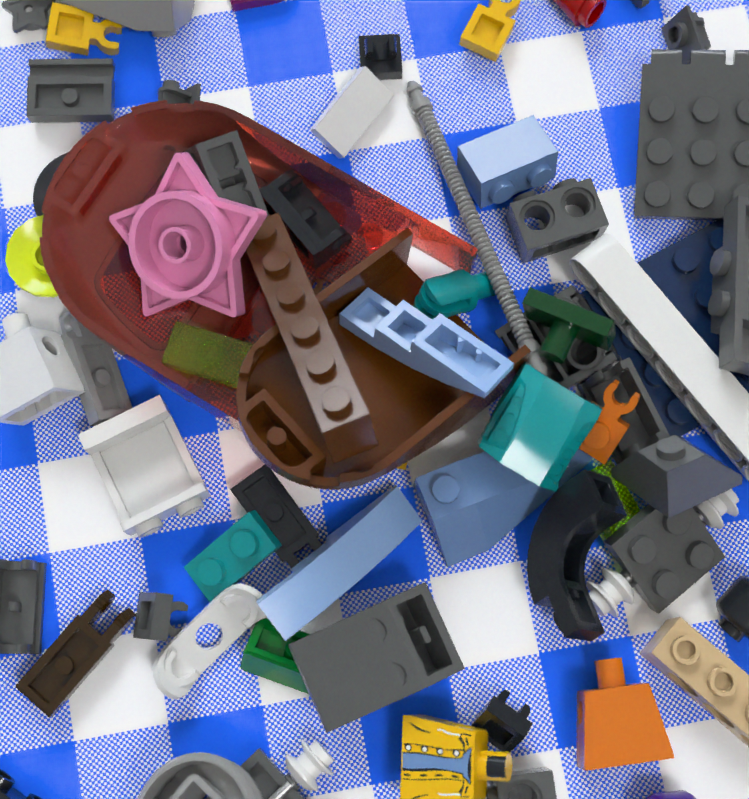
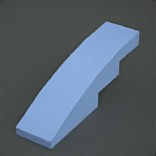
[339,287,514,398]
[256,485,422,641]

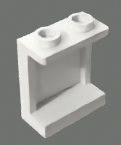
[78,395,211,538]

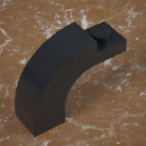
[527,469,627,641]

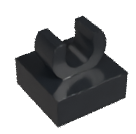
[359,34,403,80]
[470,689,533,752]

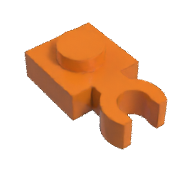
[579,379,640,465]

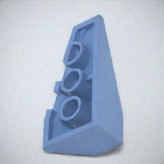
[413,448,593,567]

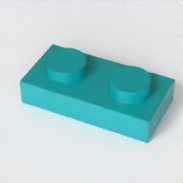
[184,510,283,602]

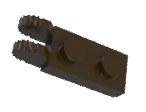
[15,590,136,718]

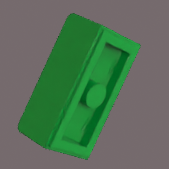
[240,618,310,694]

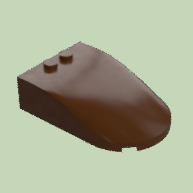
[236,227,531,490]

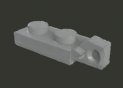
[59,311,132,426]

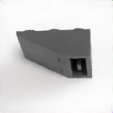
[288,582,465,733]

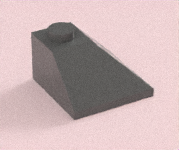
[611,435,742,518]

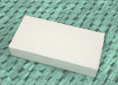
[309,66,394,159]

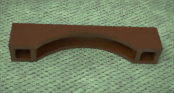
[246,212,379,464]

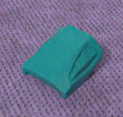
[477,361,602,492]

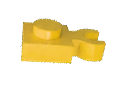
[459,0,521,62]
[46,2,122,56]

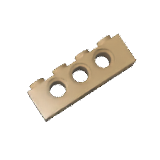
[639,617,749,747]

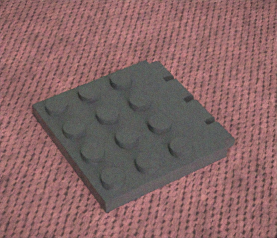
[634,49,749,221]

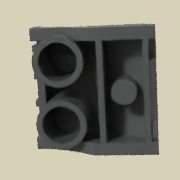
[495,285,620,389]

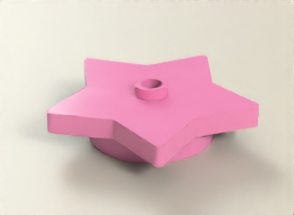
[109,152,267,317]

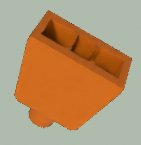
[576,657,674,771]

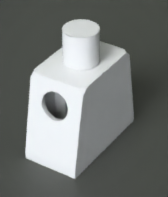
[0,313,85,426]

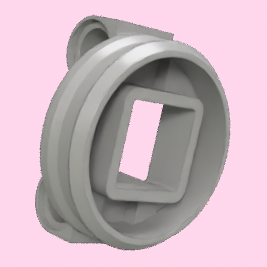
[137,752,263,799]

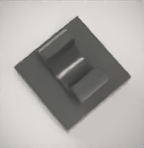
[133,592,188,641]

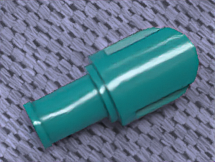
[413,269,508,320]

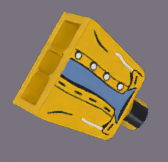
[400,714,512,799]

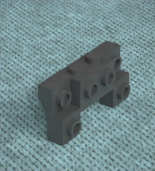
[708,195,749,376]

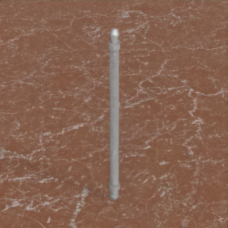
[406,80,547,376]

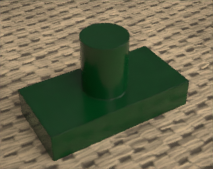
[522,287,616,364]

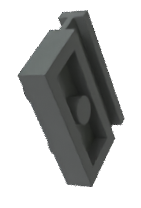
[26,58,116,123]

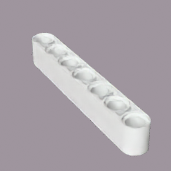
[570,233,749,482]

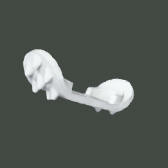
[152,583,267,700]

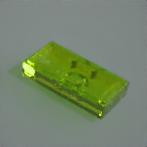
[162,321,254,388]

